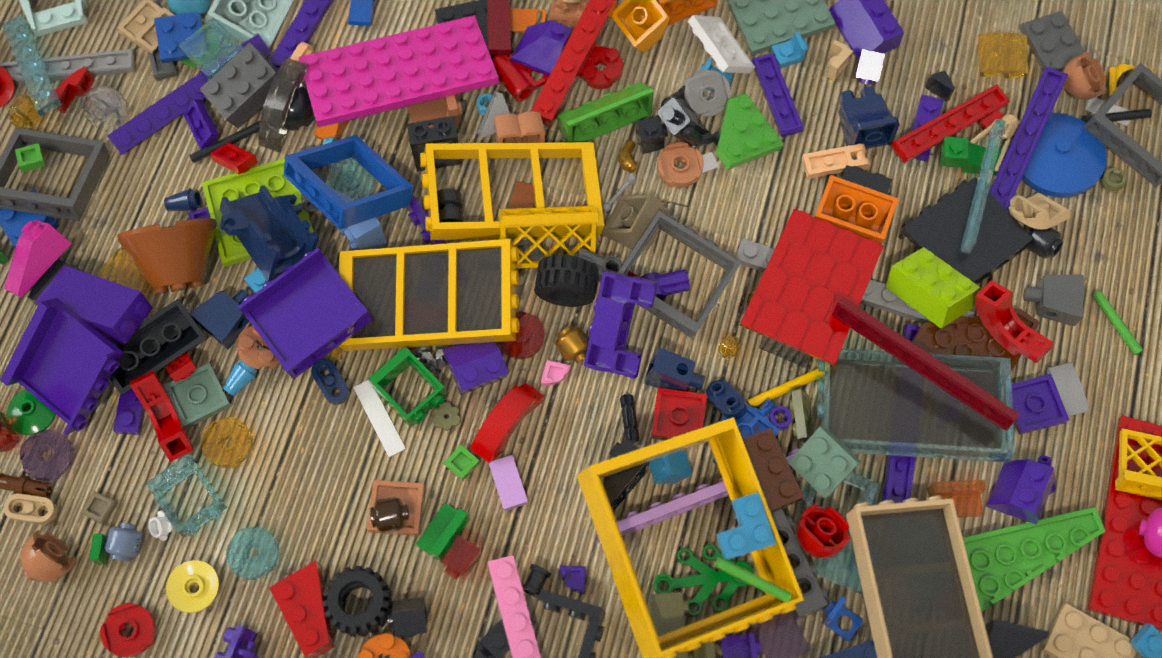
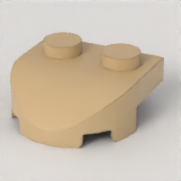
[1008,193,1070,229]

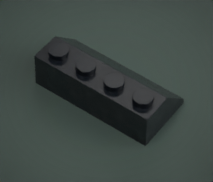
[109,299,207,396]

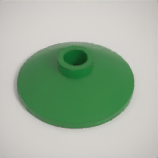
[6,389,56,435]

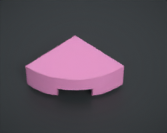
[541,360,571,386]

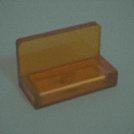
[927,480,986,519]

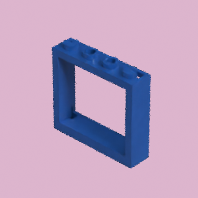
[283,135,414,230]

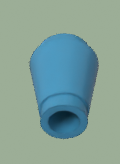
[223,360,258,397]

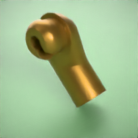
[618,140,638,173]

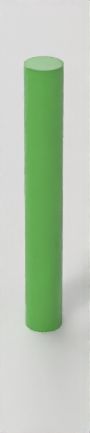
[1092,290,1144,356]
[715,557,792,603]

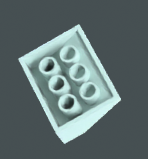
[202,0,294,47]

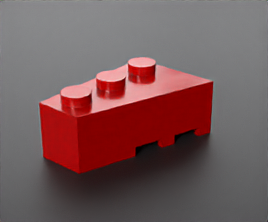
[269,560,334,658]

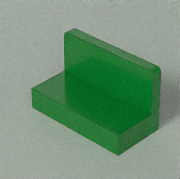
[416,503,470,562]

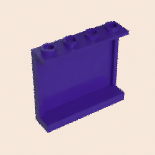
[238,248,374,380]
[0,298,124,435]

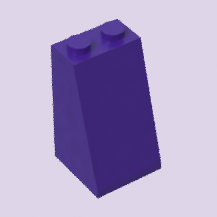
[35,266,153,345]

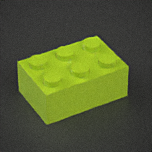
[886,247,981,329]

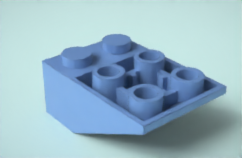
[330,187,387,251]

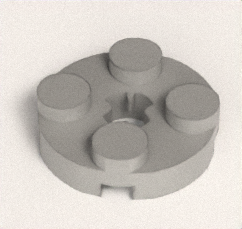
[684,69,731,116]

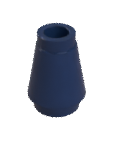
[164,188,202,211]

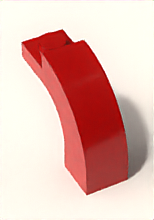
[975,280,1053,363]
[130,370,194,462]
[470,383,545,463]

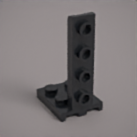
[538,589,605,658]

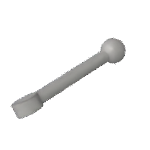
[602,175,636,212]

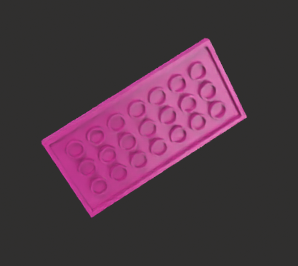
[299,15,499,128]

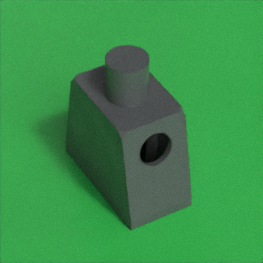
[1023,274,1084,326]

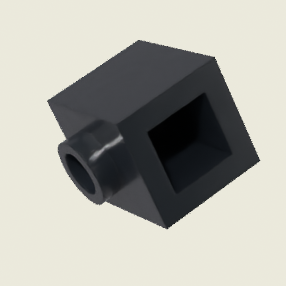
[636,116,668,155]
[388,597,428,638]

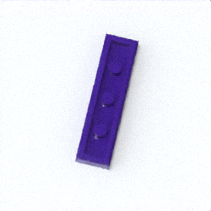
[752,53,804,138]

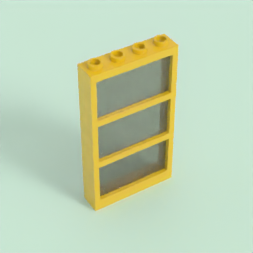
[339,239,519,351]

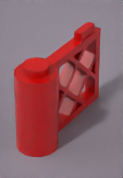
[492,53,549,102]

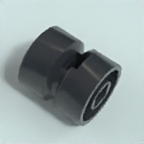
[437,189,464,223]

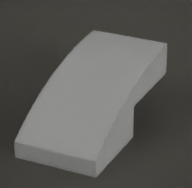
[1046,362,1089,416]

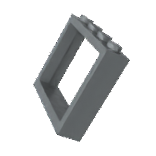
[1083,63,1162,187]
[0,128,110,221]
[618,211,741,339]

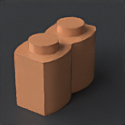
[494,111,545,143]

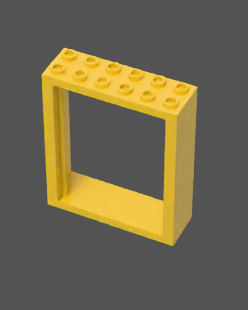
[577,417,804,658]

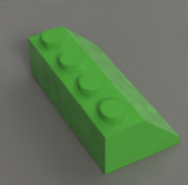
[557,82,653,143]

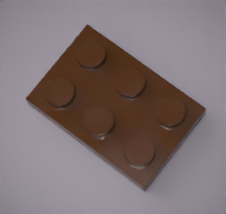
[742,428,804,513]

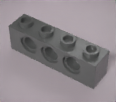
[771,509,828,621]

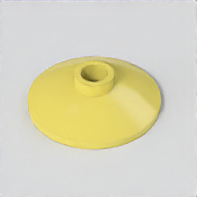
[166,560,219,613]

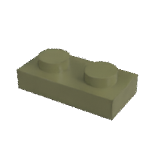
[789,389,814,444]

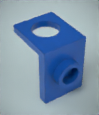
[822,596,863,642]

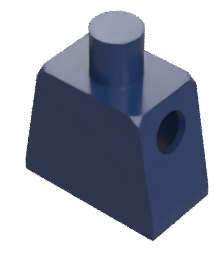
[190,289,249,350]
[643,347,705,391]

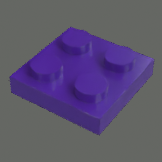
[1001,374,1070,435]

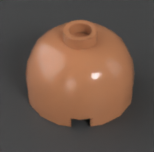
[1063,52,1107,100]
[20,531,76,582]

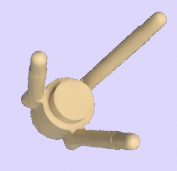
[970,114,1020,172]

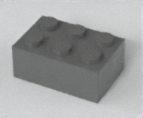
[200,42,288,129]

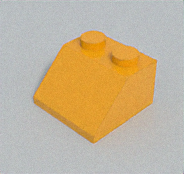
[612,0,670,53]

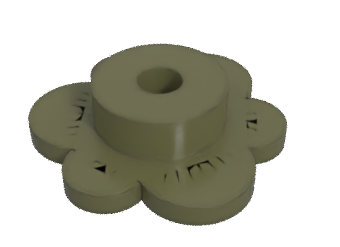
[433,402,460,431]

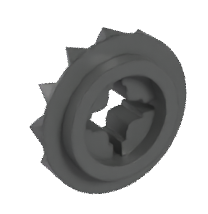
[414,332,452,370]

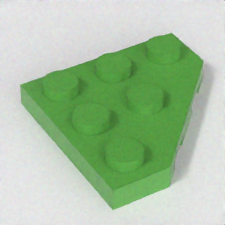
[715,93,784,170]

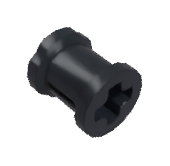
[521,564,551,598]

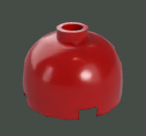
[796,505,850,559]

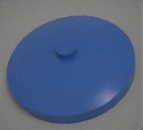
[1021,113,1107,198]

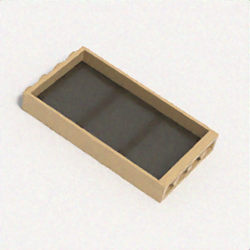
[846,496,993,658]

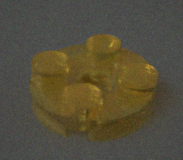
[200,417,253,468]

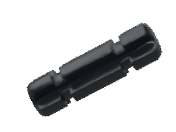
[620,394,639,443]

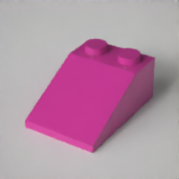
[4,219,71,298]

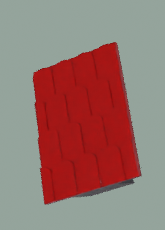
[740,209,883,367]

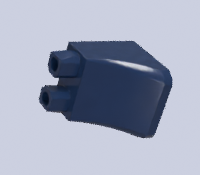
[838,86,900,149]

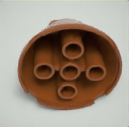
[117,218,217,294]

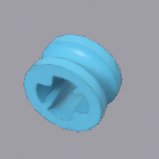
[476,93,492,116]

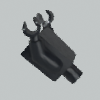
[657,85,720,147]

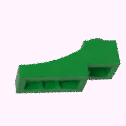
[940,136,1007,176]

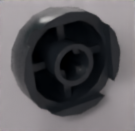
[270,83,315,131]

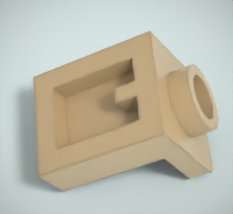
[827,40,853,81]

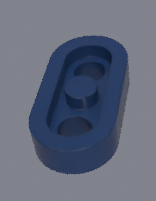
[311,359,349,405]
[706,380,747,420]

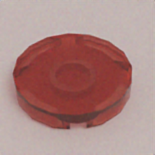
[498,311,545,360]

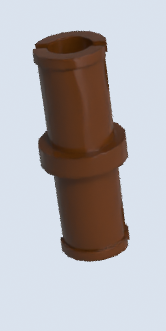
[0,473,52,498]

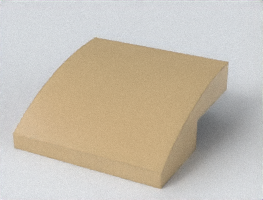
[117,0,174,54]

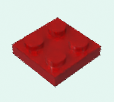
[651,388,707,445]

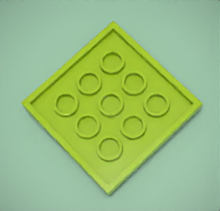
[202,158,314,267]

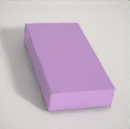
[489,455,528,511]

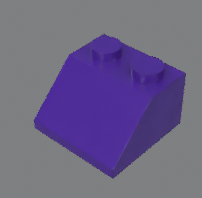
[442,342,509,396]
[986,459,1055,525]

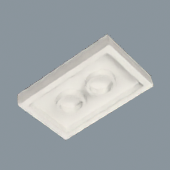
[688,15,755,73]

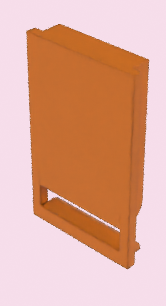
[510,8,546,33]

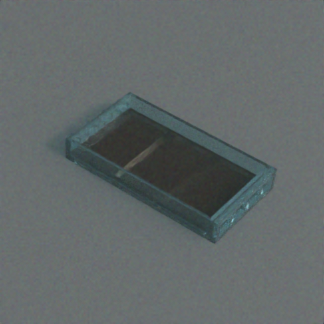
[817,348,1015,463]

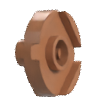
[657,142,704,188]
[237,326,281,369]

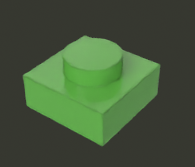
[15,143,46,172]
[443,445,480,481]

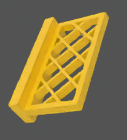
[499,206,598,269]
[1115,429,1162,500]

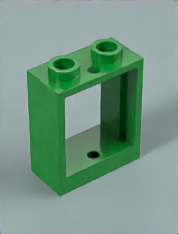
[368,346,447,427]

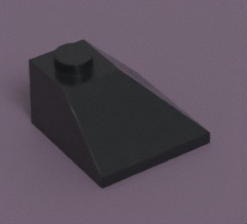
[985,619,1049,658]

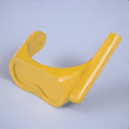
[1109,64,1153,98]

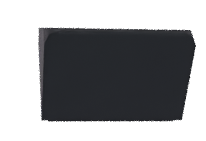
[925,70,955,102]

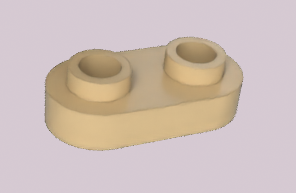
[3,494,57,525]

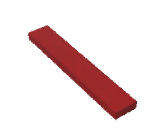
[891,84,1010,163]

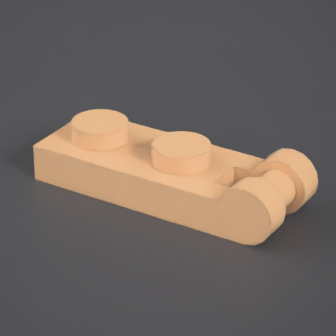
[802,144,871,179]

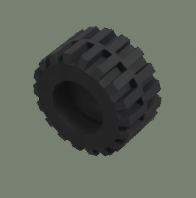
[534,255,599,307]
[322,566,393,637]

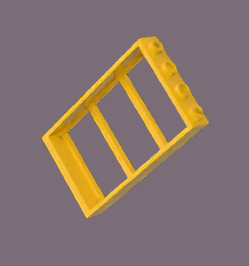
[420,142,604,240]

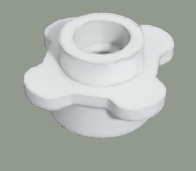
[148,510,173,541]

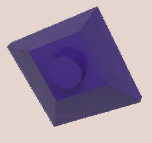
[511,20,572,76]

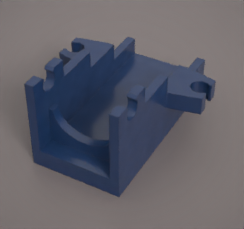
[219,185,319,281]

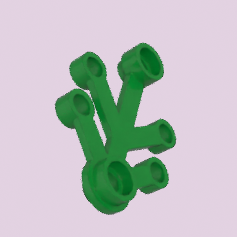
[653,544,754,617]

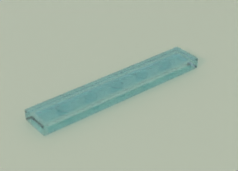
[2,14,61,116]
[961,119,1006,254]

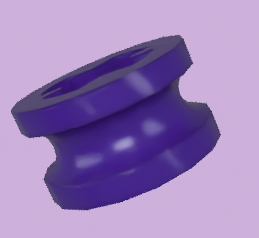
[768,406,792,431]

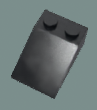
[603,438,650,512]

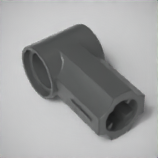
[576,247,623,283]

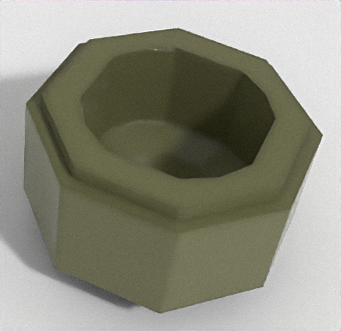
[1101,167,1127,192]

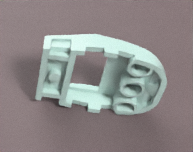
[20,0,88,37]

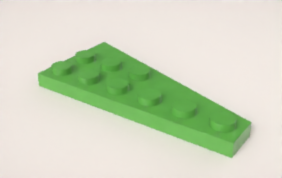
[963,507,1105,613]

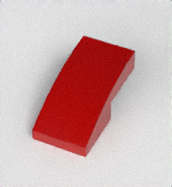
[49,66,95,113]

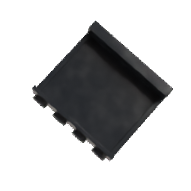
[898,177,1033,285]

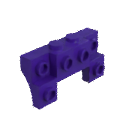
[584,270,658,379]

